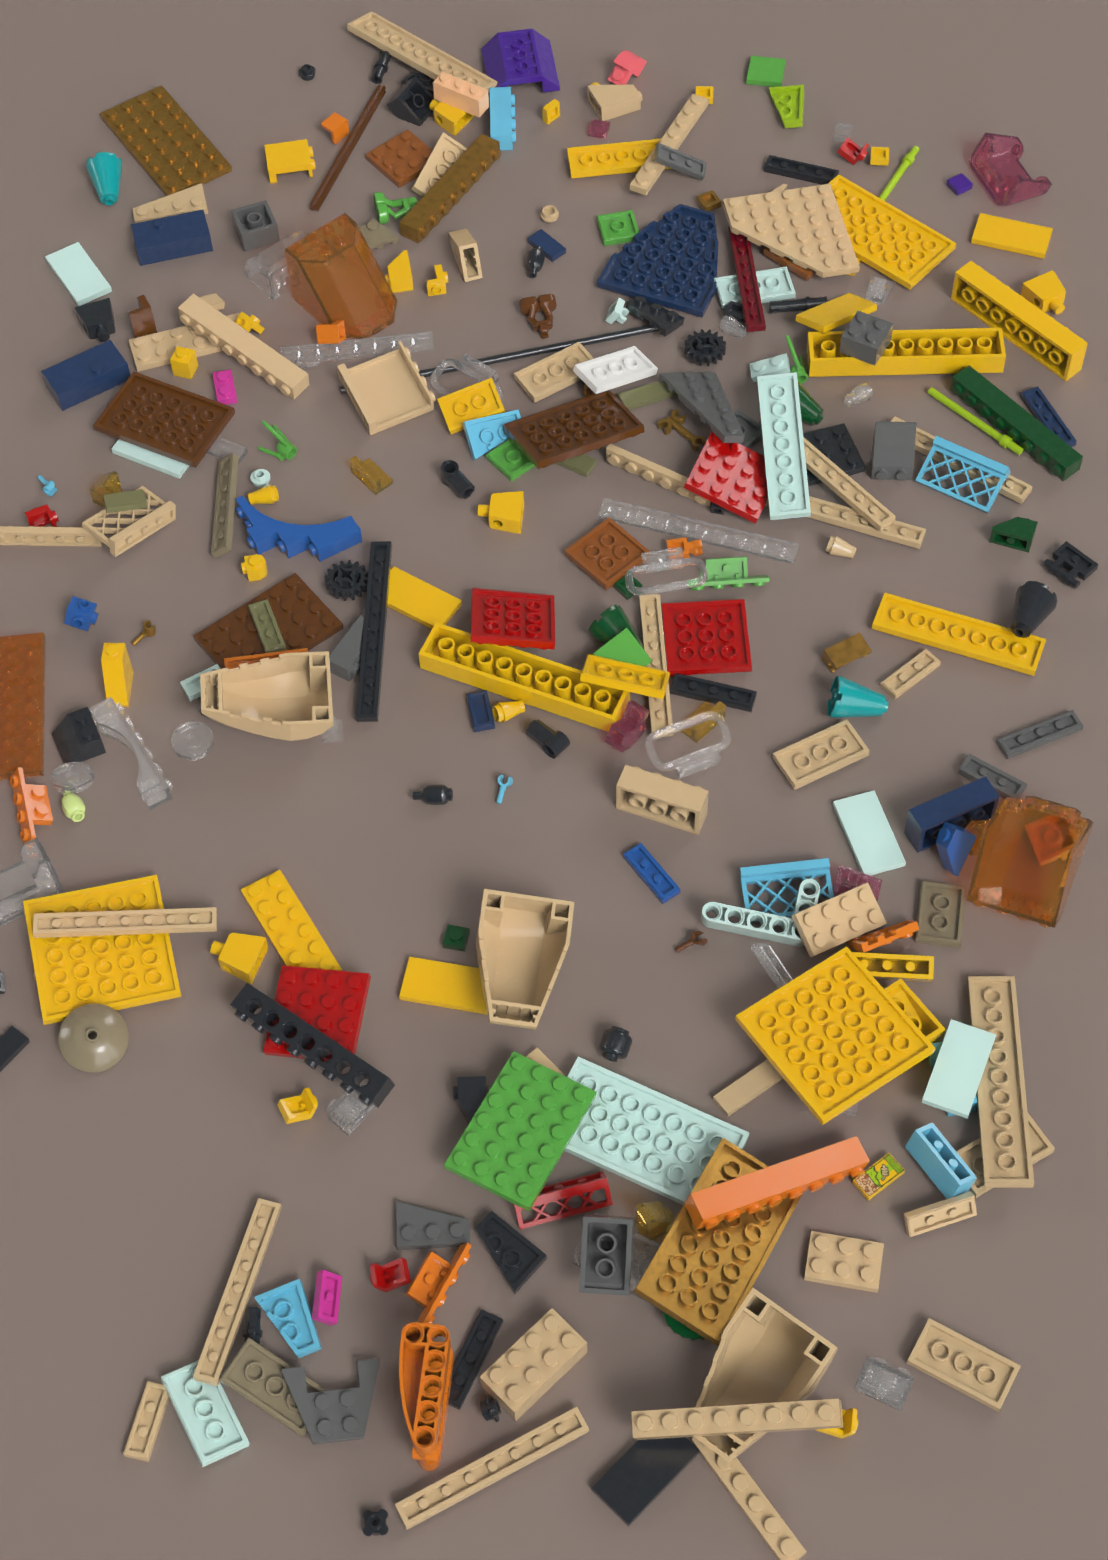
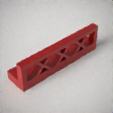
[512,1171,613,1229]

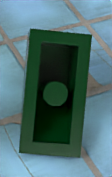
[989,517,1038,553]

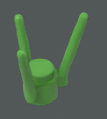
[785,335,809,384]
[258,421,297,461]

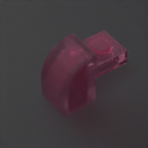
[605,700,650,752]

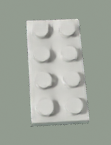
[573,346,658,394]

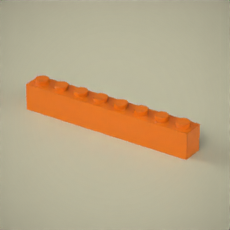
[684,1136,870,1230]

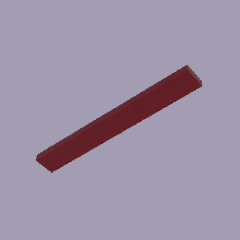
[728,226,766,332]

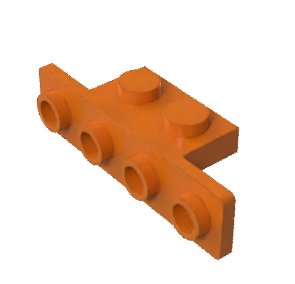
[10,767,53,849]
[405,1242,472,1324]

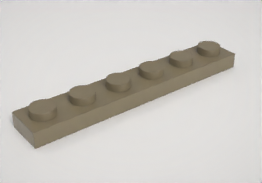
[211,453,239,558]

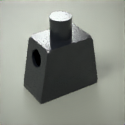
[75,298,116,342]

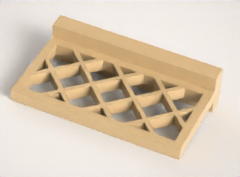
[82,486,176,557]

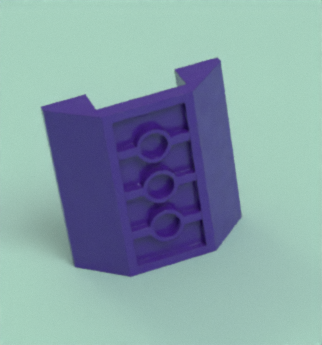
[481,29,560,94]

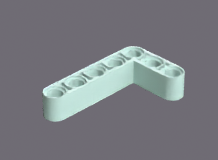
[701,879,820,947]

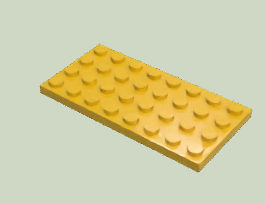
[828,175,956,290]

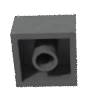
[231,200,280,251]
[840,311,893,366]

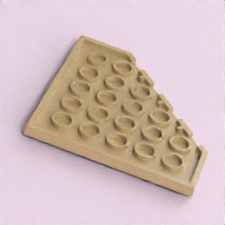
[722,184,860,278]

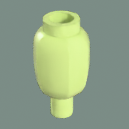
[61,788,85,822]

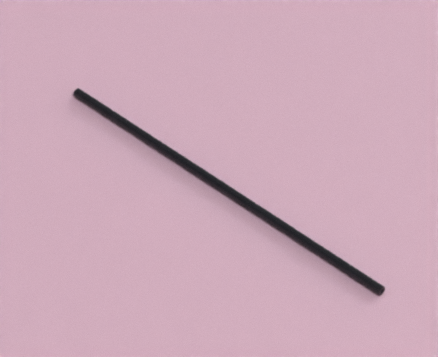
[340,325,659,394]

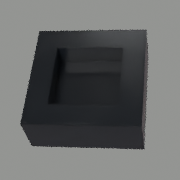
[723,301,744,324]

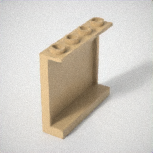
[337,341,436,435]

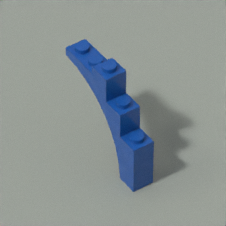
[235,496,362,562]

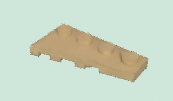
[411,132,467,197]
[132,183,208,223]

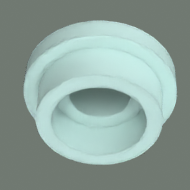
[250,469,270,488]

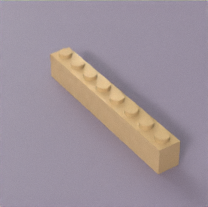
[178,293,310,400]
[631,1399,843,1440]

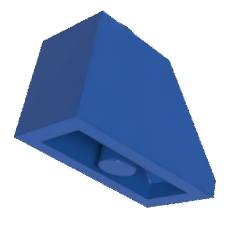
[936,822,977,876]

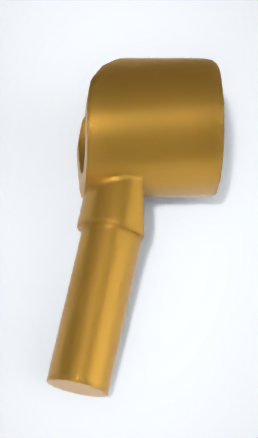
[131,620,156,646]

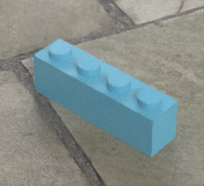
[490,87,516,150]

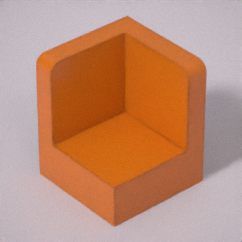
[321,112,350,145]
[316,320,346,344]

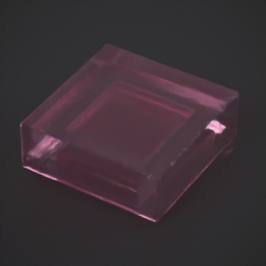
[588,119,610,139]

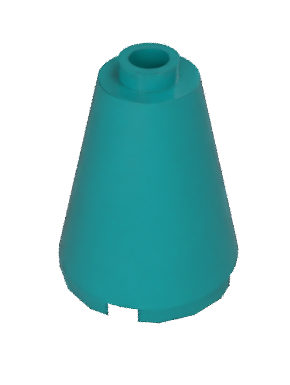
[86,152,122,206]
[827,676,889,718]

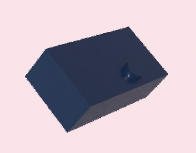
[131,210,213,266]
[41,340,131,411]
[904,776,1000,853]

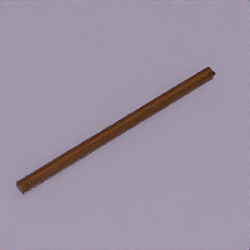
[310,85,386,211]

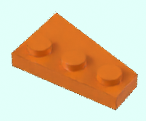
[848,919,919,953]

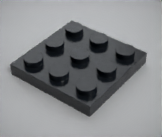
[803,423,866,486]

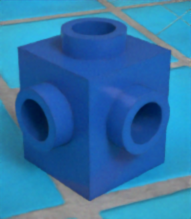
[64,596,98,631]

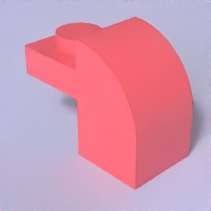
[608,50,647,85]

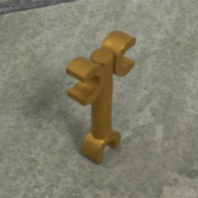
[657,409,706,452]

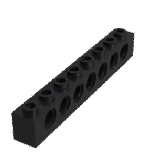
[230,983,395,1108]

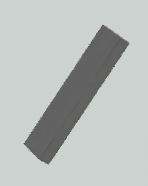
[997,710,1084,759]

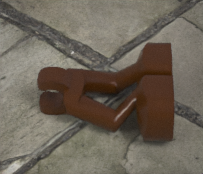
[519,294,557,339]

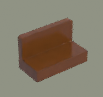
[129,295,157,338]

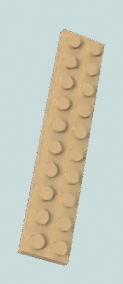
[347,11,497,93]
[968,976,1034,1188]

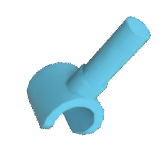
[37,475,57,497]
[496,775,513,804]

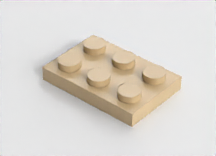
[804,1231,884,1293]

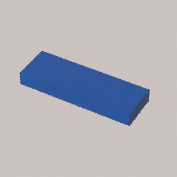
[623,843,681,904]

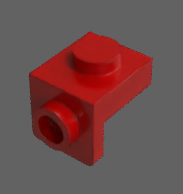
[837,137,869,165]
[25,504,59,527]
[370,1258,411,1293]

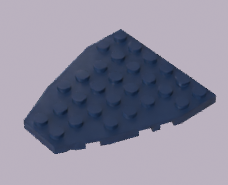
[597,204,719,317]

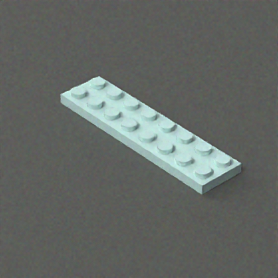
[757,372,811,520]

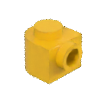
[241,554,268,582]

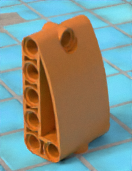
[399,1322,454,1471]

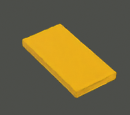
[971,213,1053,259]
[796,293,877,333]
[387,566,462,629]
[580,654,670,700]
[399,957,498,1015]

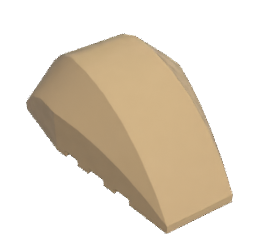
[200,651,334,741]
[476,889,574,1030]
[695,1288,838,1463]

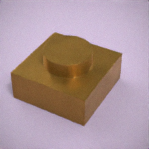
[696,190,722,212]

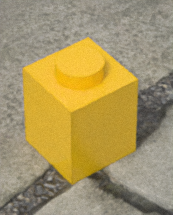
[170,346,199,379]

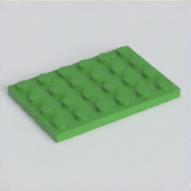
[444,1051,597,1211]

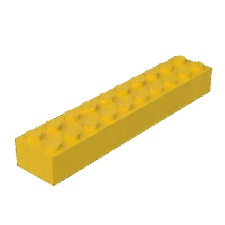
[806,328,1006,377]
[419,622,630,734]

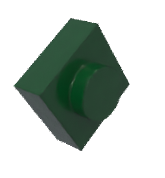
[443,924,470,952]

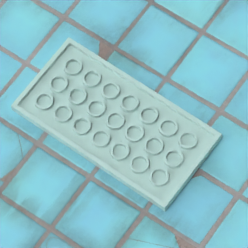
[565,1057,750,1205]

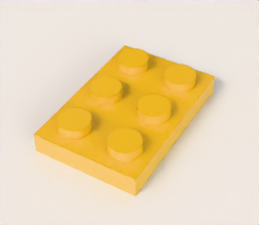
[437,378,505,435]

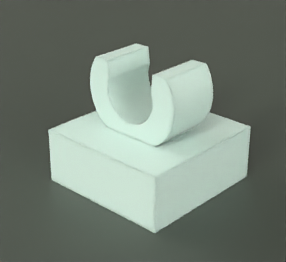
[605,298,629,324]

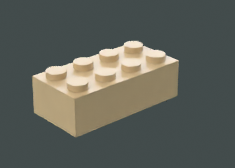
[616,765,709,835]
[480,1308,588,1422]

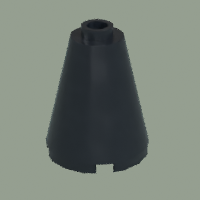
[1011,581,1058,638]

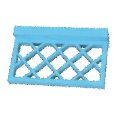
[915,436,1011,513]
[739,858,834,922]

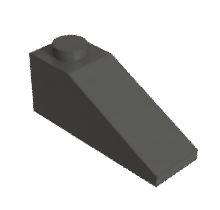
[329,615,364,681]

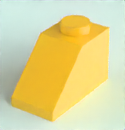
[385,250,413,293]

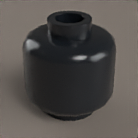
[599,1026,632,1062]

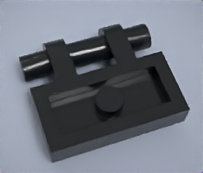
[1043,541,1098,589]

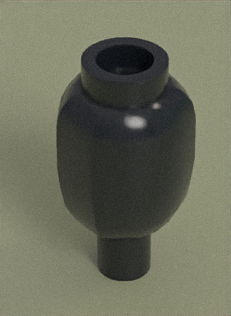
[527,246,545,278]
[412,785,453,805]

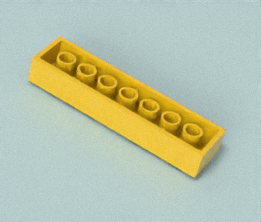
[951,261,1088,381]

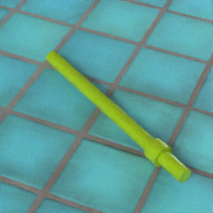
[878,146,919,201]
[927,387,1024,455]

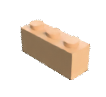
[433,72,489,118]

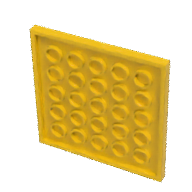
[23,875,181,1025]
[735,947,935,1125]

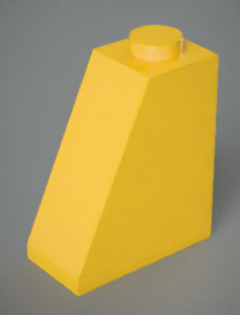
[101,643,134,707]

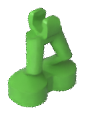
[374,192,418,224]

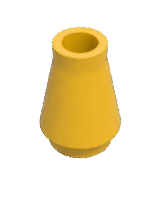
[248,484,279,505]
[492,700,525,723]

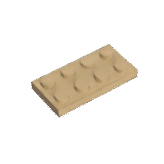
[514,342,594,403]
[773,719,870,790]
[791,883,887,958]
[956,1113,1055,1198]
[907,1318,1021,1412]

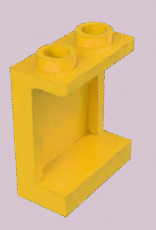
[264,139,316,183]

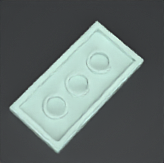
[45,242,112,306]
[714,266,796,310]
[112,439,189,479]
[833,790,906,878]
[922,1019,996,1119]
[161,1360,249,1467]

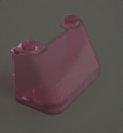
[969,133,1052,206]

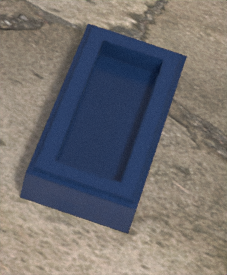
[527,229,566,262]
[466,690,495,732]

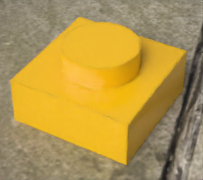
[696,86,714,104]
[542,99,560,125]
[870,147,889,166]

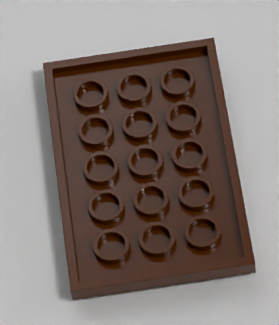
[93,372,235,468]
[503,390,645,469]
[194,573,344,669]

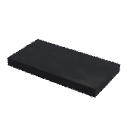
[591,1437,700,1527]

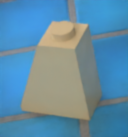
[587,84,643,122]
[449,228,483,282]

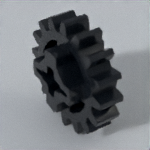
[684,329,726,366]
[325,560,368,601]

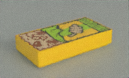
[852,1153,905,1201]

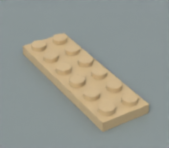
[129,313,239,372]

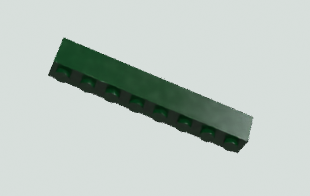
[950,365,1083,481]

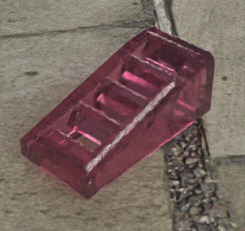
[834,865,882,901]

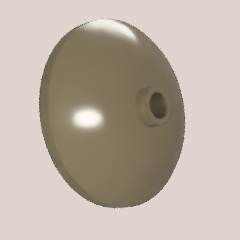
[58,1004,129,1073]

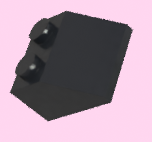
[386,76,436,126]
[51,707,106,768]

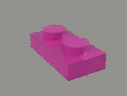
[212,369,238,405]
[312,1270,342,1326]

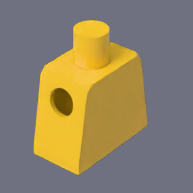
[430,99,475,136]
[1020,270,1066,314]
[478,491,524,534]
[210,933,269,984]

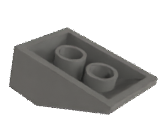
[870,421,917,480]
[579,1214,635,1296]

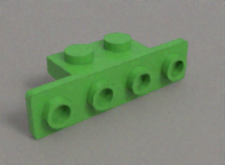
[686,556,770,590]

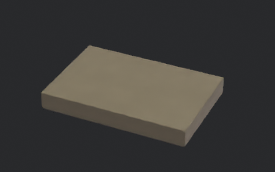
[915,881,967,949]

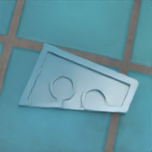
[462,409,521,461]
[254,1279,322,1358]

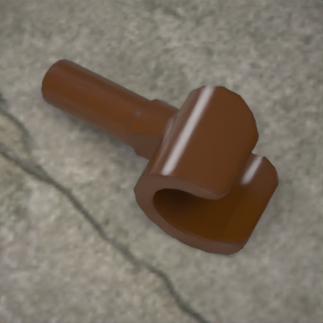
[675,931,708,952]

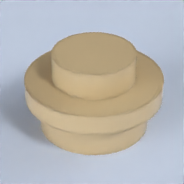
[540,205,559,222]

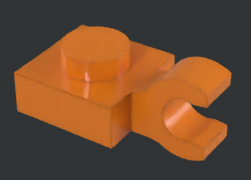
[666,537,703,561]

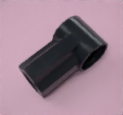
[441,460,475,499]
[526,719,570,759]

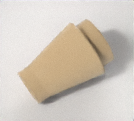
[825,536,857,559]

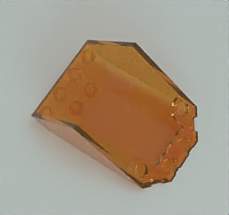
[284,213,397,341]
[967,796,1093,928]

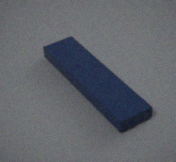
[1020,386,1077,447]

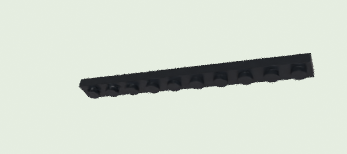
[356,541,392,722]

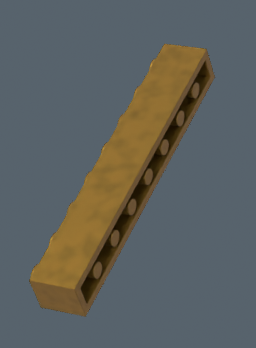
[399,134,501,244]

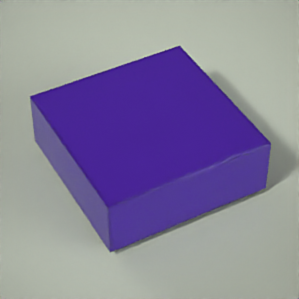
[946,173,973,196]

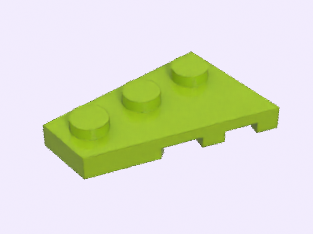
[769,84,805,128]

